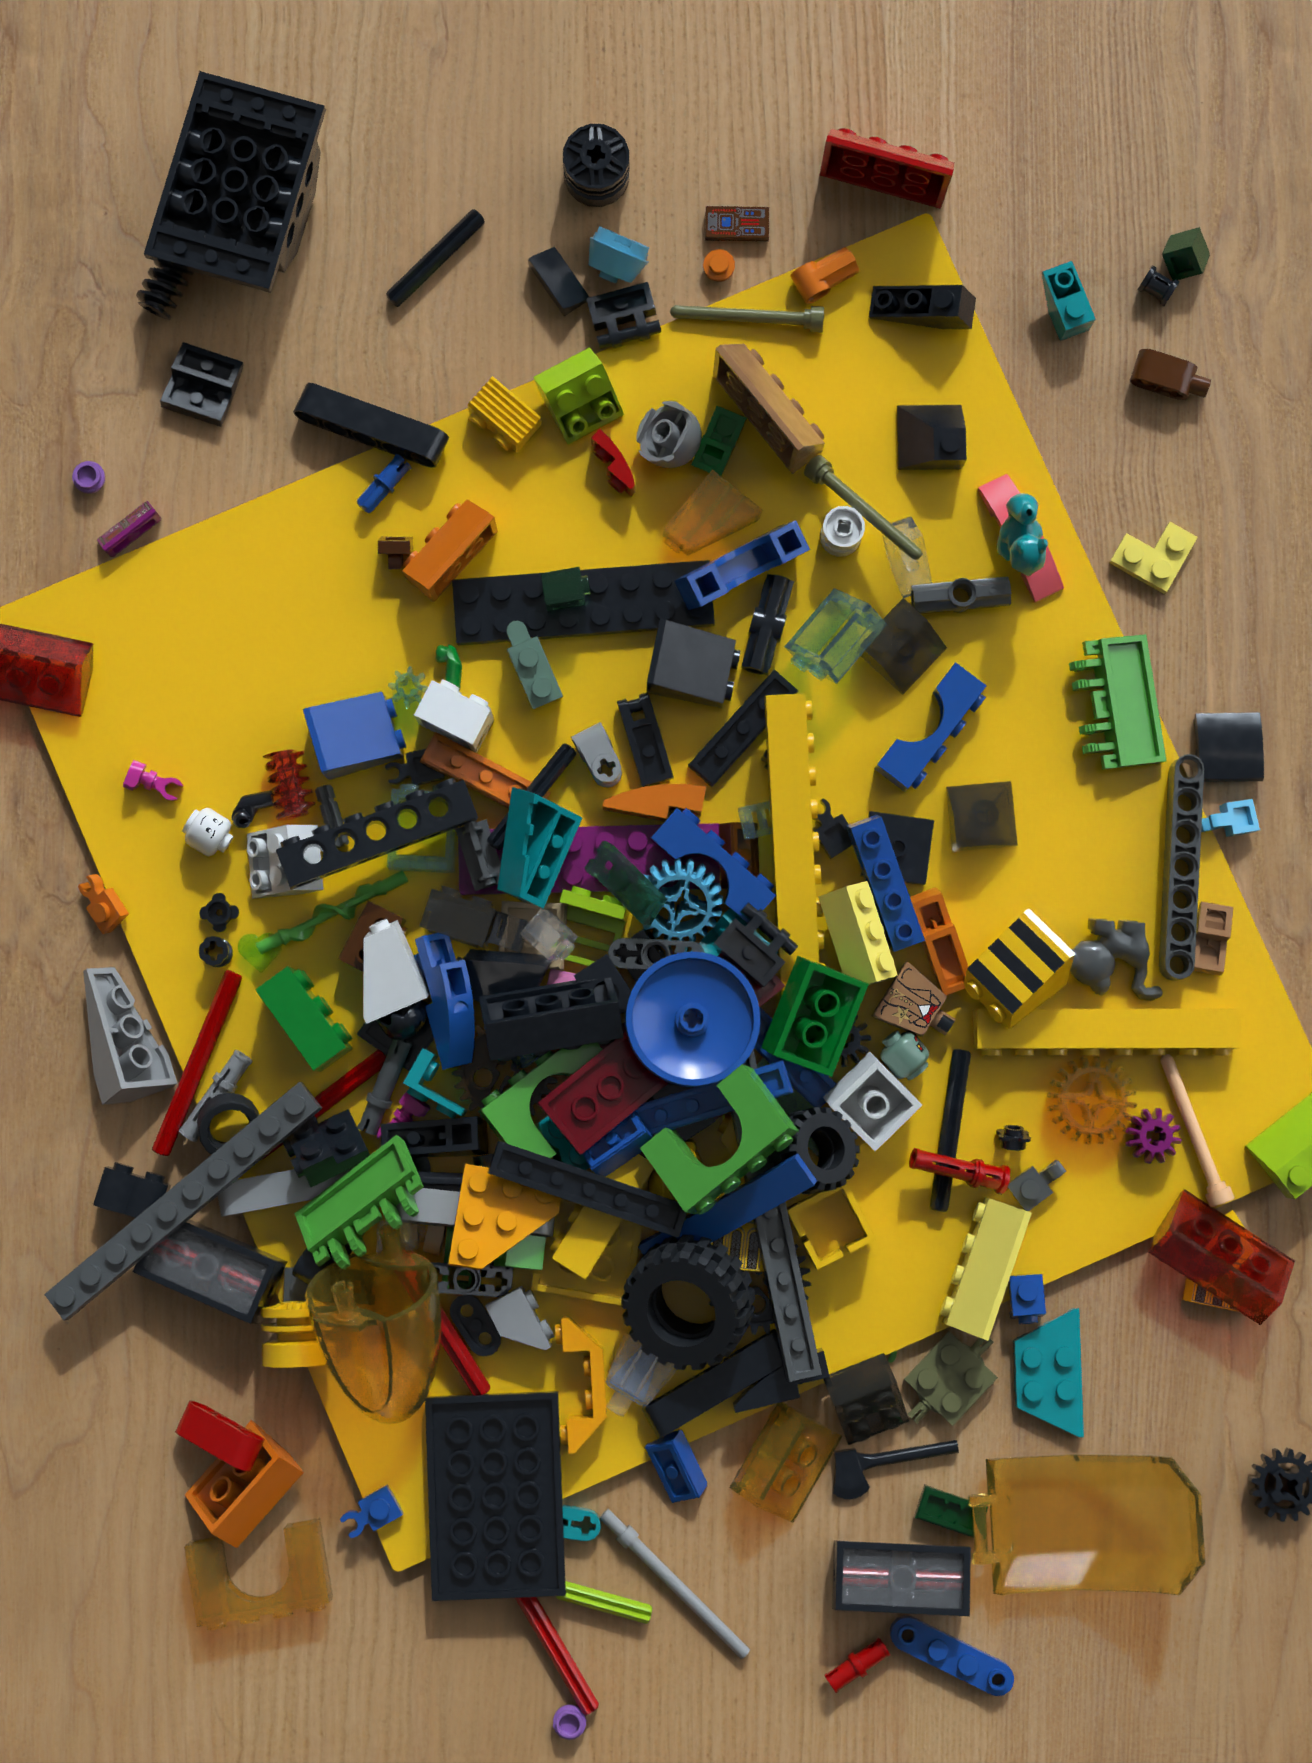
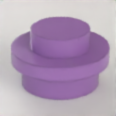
[72,461,105,494]
[553,1704,586,1740]

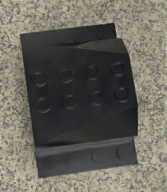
[144,71,326,293]

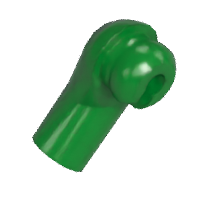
[436,645,462,691]

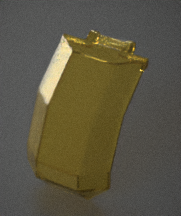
[968,1454,1206,1595]

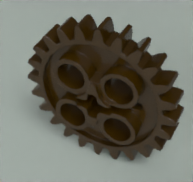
[452,1025,558,1119]

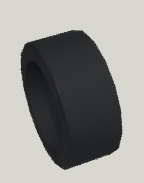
[197,1093,259,1154]

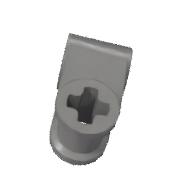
[571,722,622,788]

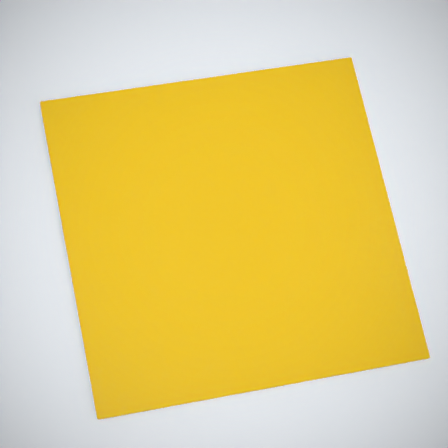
[0,213,1312,1572]

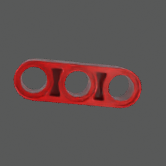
[175,1400,265,1472]

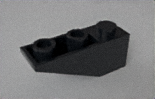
[869,285,976,329]

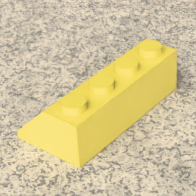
[940,1197,1032,1341]

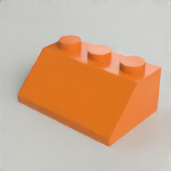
[402,499,498,603]
[185,1420,304,1548]

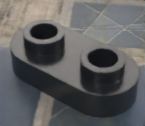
[450,1295,502,1356]

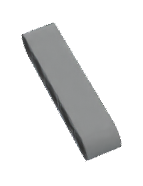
[218,1166,355,1217]
[396,1188,555,1237]

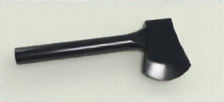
[832,1440,959,1499]

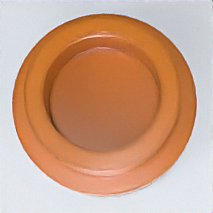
[703,249,735,282]

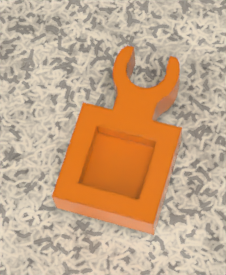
[78,874,129,934]

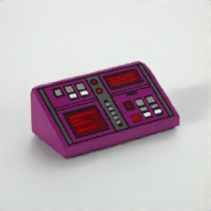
[97,501,162,557]

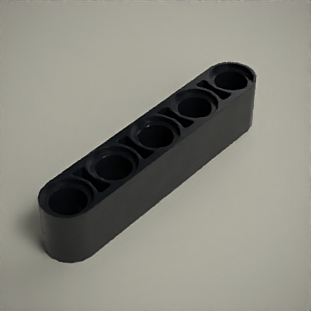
[293,383,449,468]
[642,1328,783,1438]

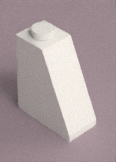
[363,919,430,1024]

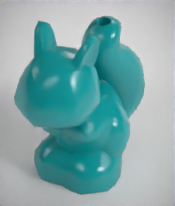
[997,493,1048,576]

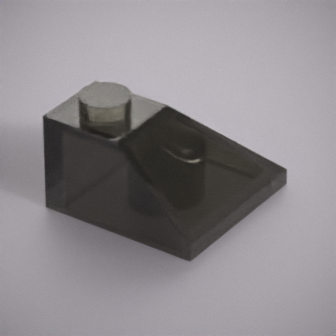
[946,781,1018,852]

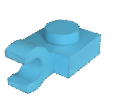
[1201,799,1260,837]

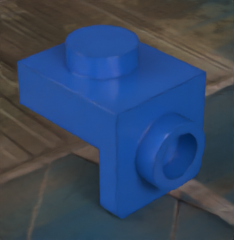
[1008,1274,1046,1324]

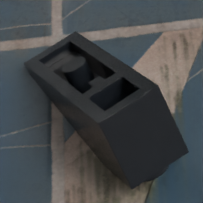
[381,1116,488,1157]

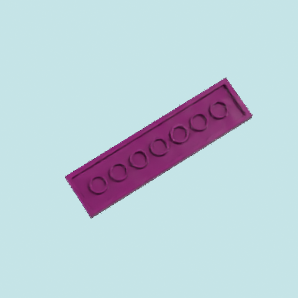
[458,823,720,896]

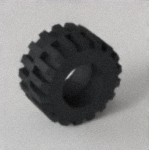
[768,1107,860,1194]

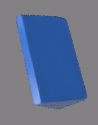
[583,1111,653,1177]
[645,1429,707,1503]

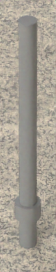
[599,1509,750,1659]

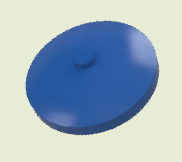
[625,952,760,1087]

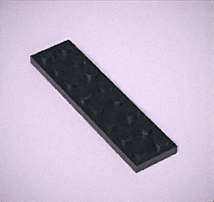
[452,560,715,646]

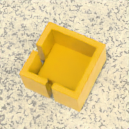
[787,1181,876,1270]

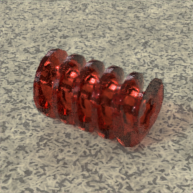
[263,749,316,821]

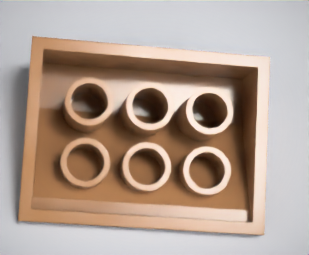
[713,344,825,474]

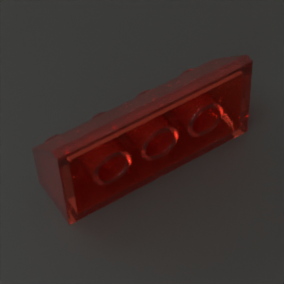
[0,624,93,717]
[1148,1189,1295,1325]

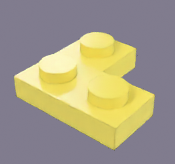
[1109,522,1198,594]

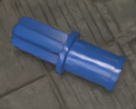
[357,454,412,513]

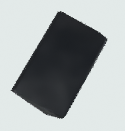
[528,247,589,316]

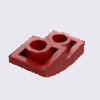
[591,428,635,497]

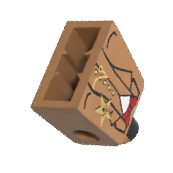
[871,962,955,1037]

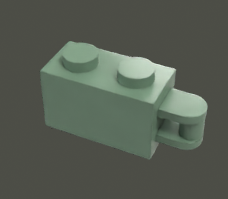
[507,621,563,710]

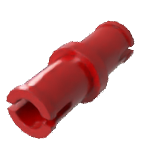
[824,1637,891,1693]

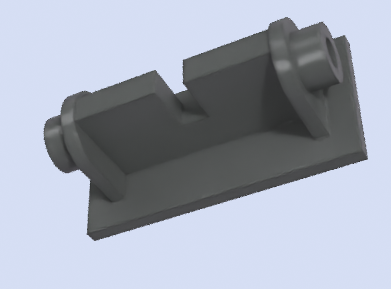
[455,819,501,891]

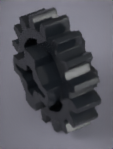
[1248,1447,1312,1522]

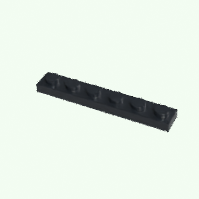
[487,1141,687,1238]

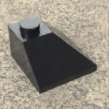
[897,405,967,470]

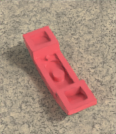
[978,474,1064,603]

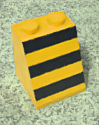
[964,909,1075,1030]

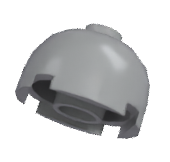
[636,401,702,468]

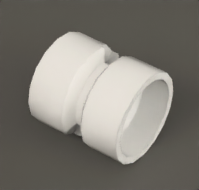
[820,506,865,557]

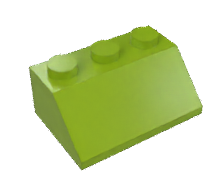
[1245,1093,1312,1199]

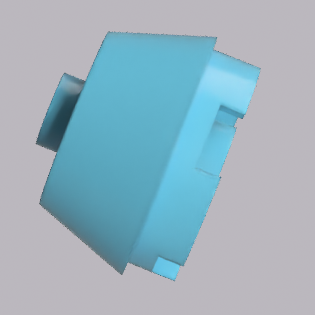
[588,226,649,283]

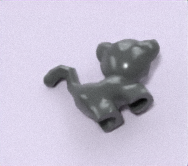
[1070,918,1163,1001]

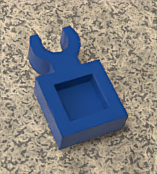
[340,1484,404,1538]

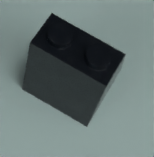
[646,619,741,708]

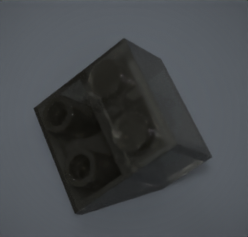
[823,1353,909,1445]

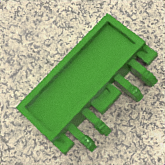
[1069,634,1167,770]
[294,1135,424,1269]

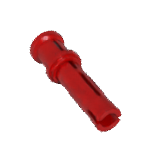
[909,1148,1011,1195]

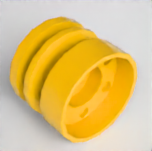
[261,1301,333,1368]

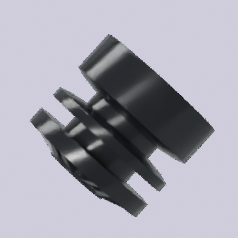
[563,124,630,207]

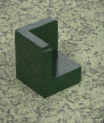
[1162,227,1210,281]

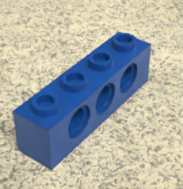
[846,815,925,952]

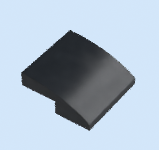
[160,342,243,427]
[1194,712,1264,782]

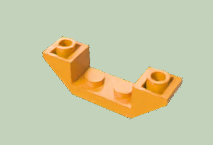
[555,1316,607,1454]

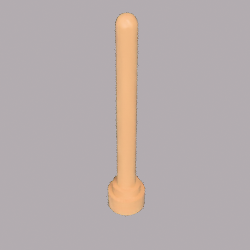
[1160,1054,1235,1207]

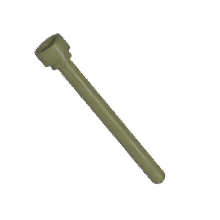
[670,305,824,333]
[804,455,922,560]

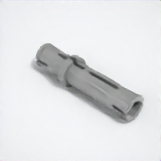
[179,1050,253,1142]

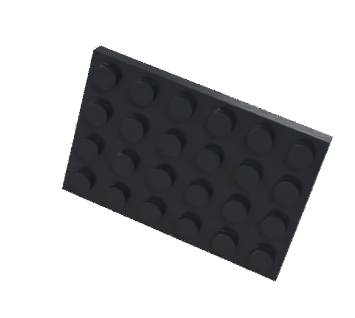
[425,1391,566,1601]

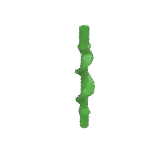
[255,870,408,955]

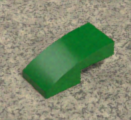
[691,406,747,478]

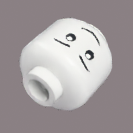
[182,808,234,856]

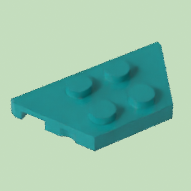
[1013,1308,1084,1437]

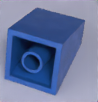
[303,692,407,780]

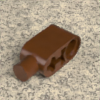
[1130,349,1211,400]

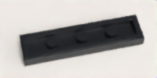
[688,669,798,787]

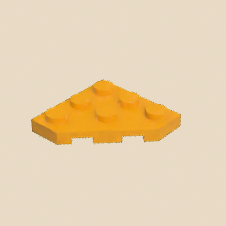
[448,1164,561,1270]

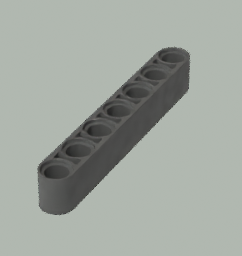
[1159,754,1204,981]

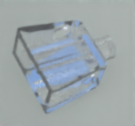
[605,1331,678,1417]

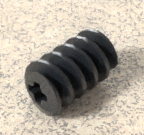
[136,261,194,320]

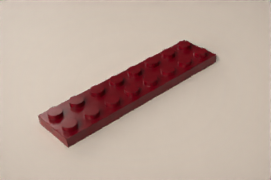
[537,953,785,1155]

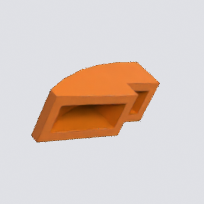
[603,784,706,822]
[910,887,968,995]

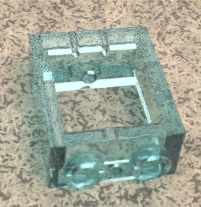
[784,588,887,684]
[387,784,457,873]

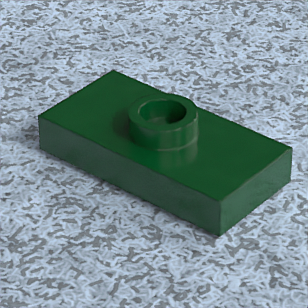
[914,1484,988,1539]

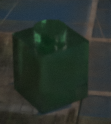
[541,567,590,611]

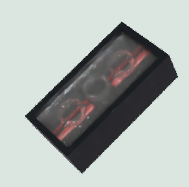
[133,1219,288,1324]
[832,1540,971,1616]

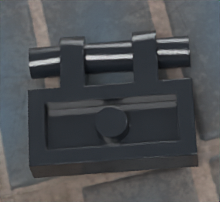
[586,282,661,349]
[712,902,798,988]

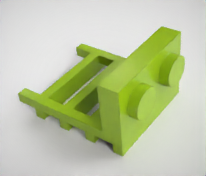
[559,886,630,966]

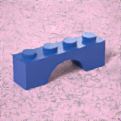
[674,520,810,610]
[874,662,986,792]
[651,808,776,923]

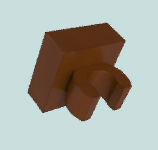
[378,536,413,569]

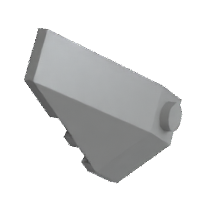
[83,967,177,1105]

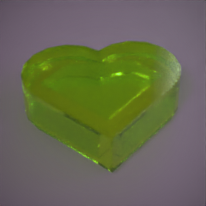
[238,933,282,973]

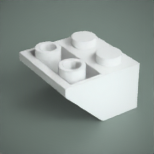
[247,825,323,898]

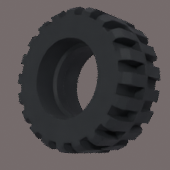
[621,1235,755,1370]

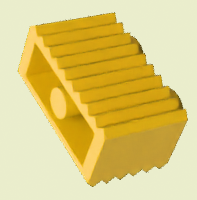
[467,376,542,453]

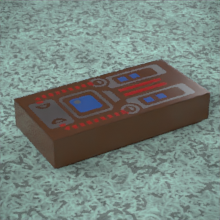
[705,206,769,241]

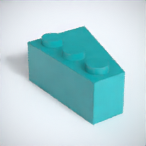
[497,787,582,909]

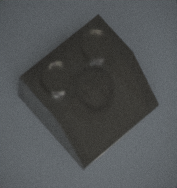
[856,598,947,695]

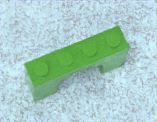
[478,1042,603,1158]
[640,1064,799,1215]

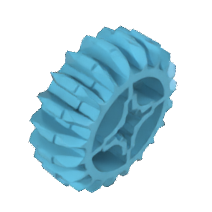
[635,858,723,942]

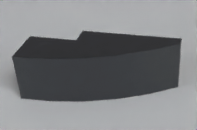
[733,1348,830,1413]

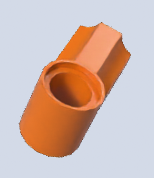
[790,247,859,304]

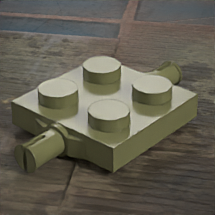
[904,1331,998,1426]

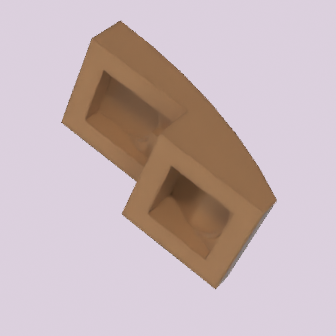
[1193,901,1233,976]

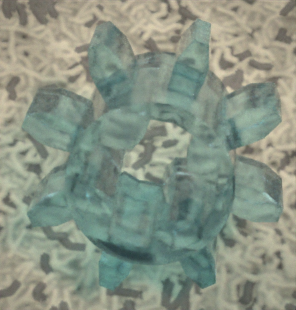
[388,666,428,709]

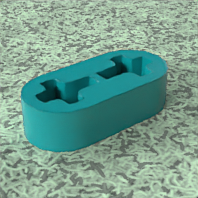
[563,1505,601,1541]

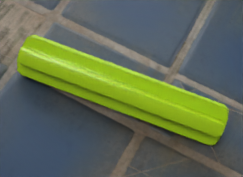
[555,1581,652,1624]

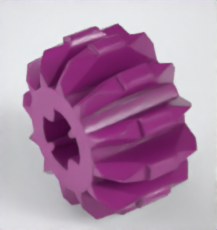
[1124,1108,1182,1164]

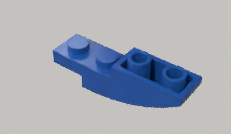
[415,931,475,1070]

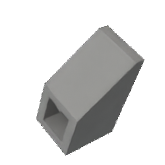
[485,1286,554,1350]

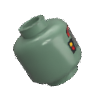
[880,1030,929,1080]

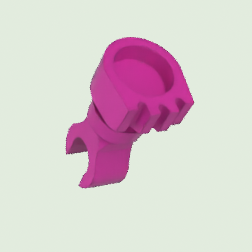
[123,760,183,801]
[377,1090,430,1138]

